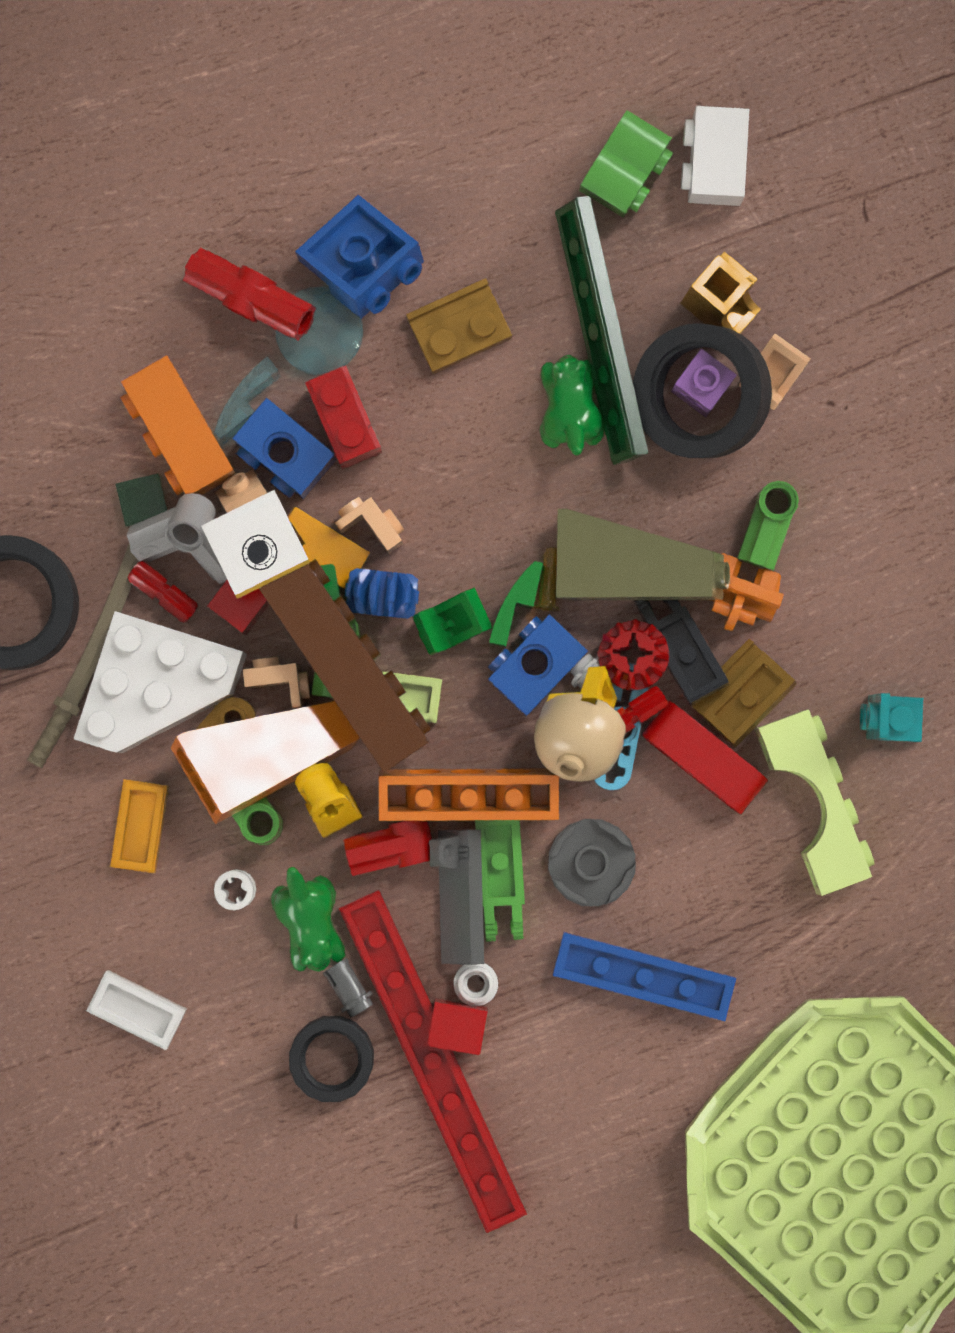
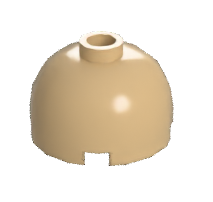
[534,693,626,782]

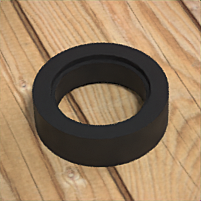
[633,324,772,458]
[0,535,79,670]

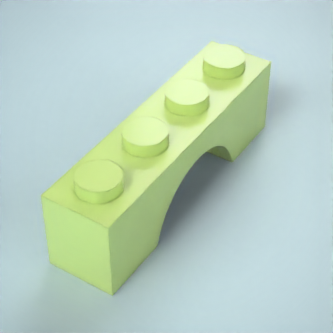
[754,709,875,896]

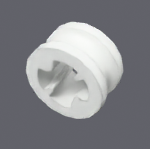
[214,869,256,911]

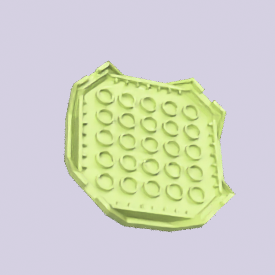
[685,996,955,1333]

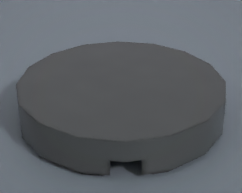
[548,819,636,906]

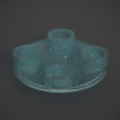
[275,287,363,375]

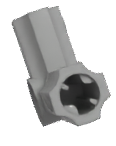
[126,493,227,584]

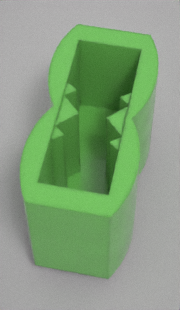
[579,110,673,218]

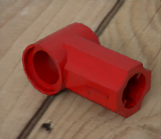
[343,821,432,876]

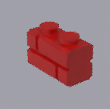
[305,365,382,470]

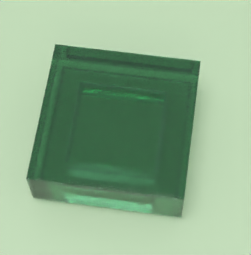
[115,473,168,528]

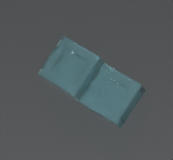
[214,356,281,444]

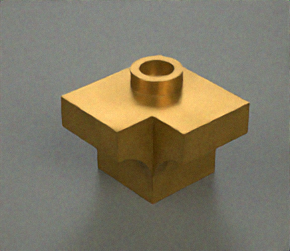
[680,251,761,334]

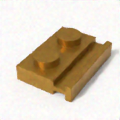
[406,278,512,374]
[691,639,797,748]

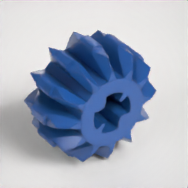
[344,568,420,619]

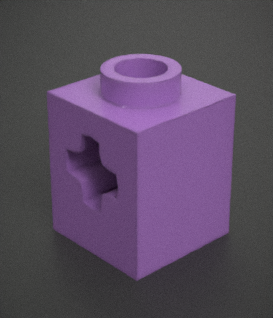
[671,349,737,417]

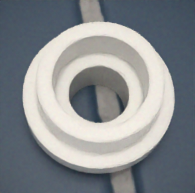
[454,963,498,1006]

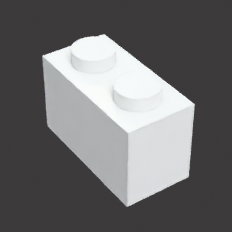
[681,106,749,206]

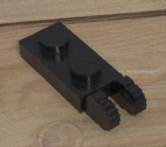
[633,600,729,706]

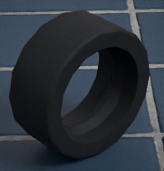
[289,1016,374,1102]

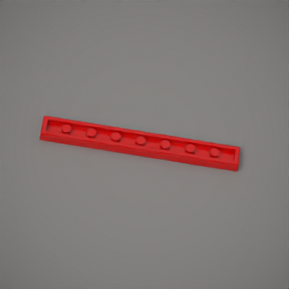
[339,889,527,1233]

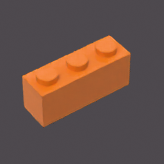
[120,355,236,496]

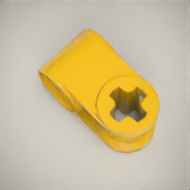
[295,763,363,838]

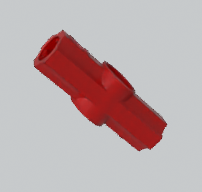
[183,247,316,341]

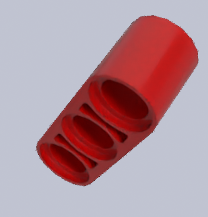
[641,700,769,815]

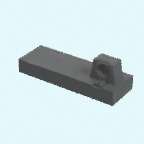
[429,830,484,965]

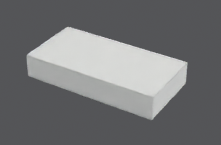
[86,970,187,1050]

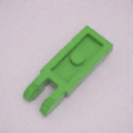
[475,820,525,942]

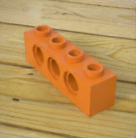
[379,768,559,821]

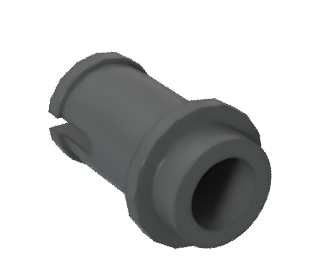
[323,958,373,1018]

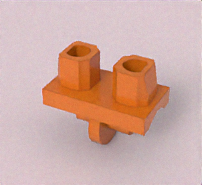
[710,553,784,632]

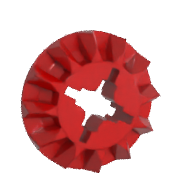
[597,619,669,690]

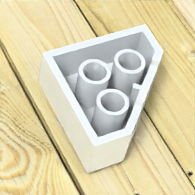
[74,611,247,753]

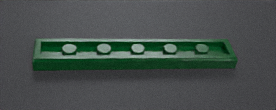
[555,196,648,465]

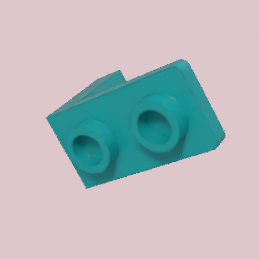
[859,693,924,742]

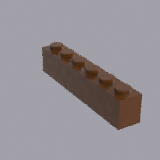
[259,521,432,773]

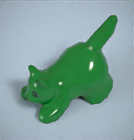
[539,354,604,456]
[271,867,346,972]

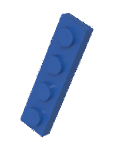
[552,931,736,1021]

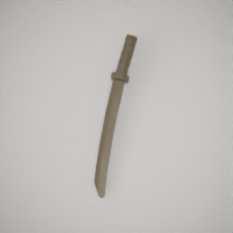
[27,543,140,768]

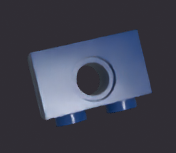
[232,398,337,500]
[488,614,588,716]

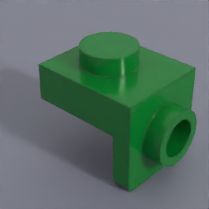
[413,587,493,655]

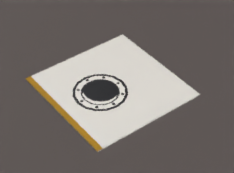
[201,490,310,599]

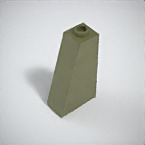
[556,509,730,601]

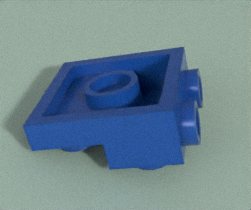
[295,195,424,319]

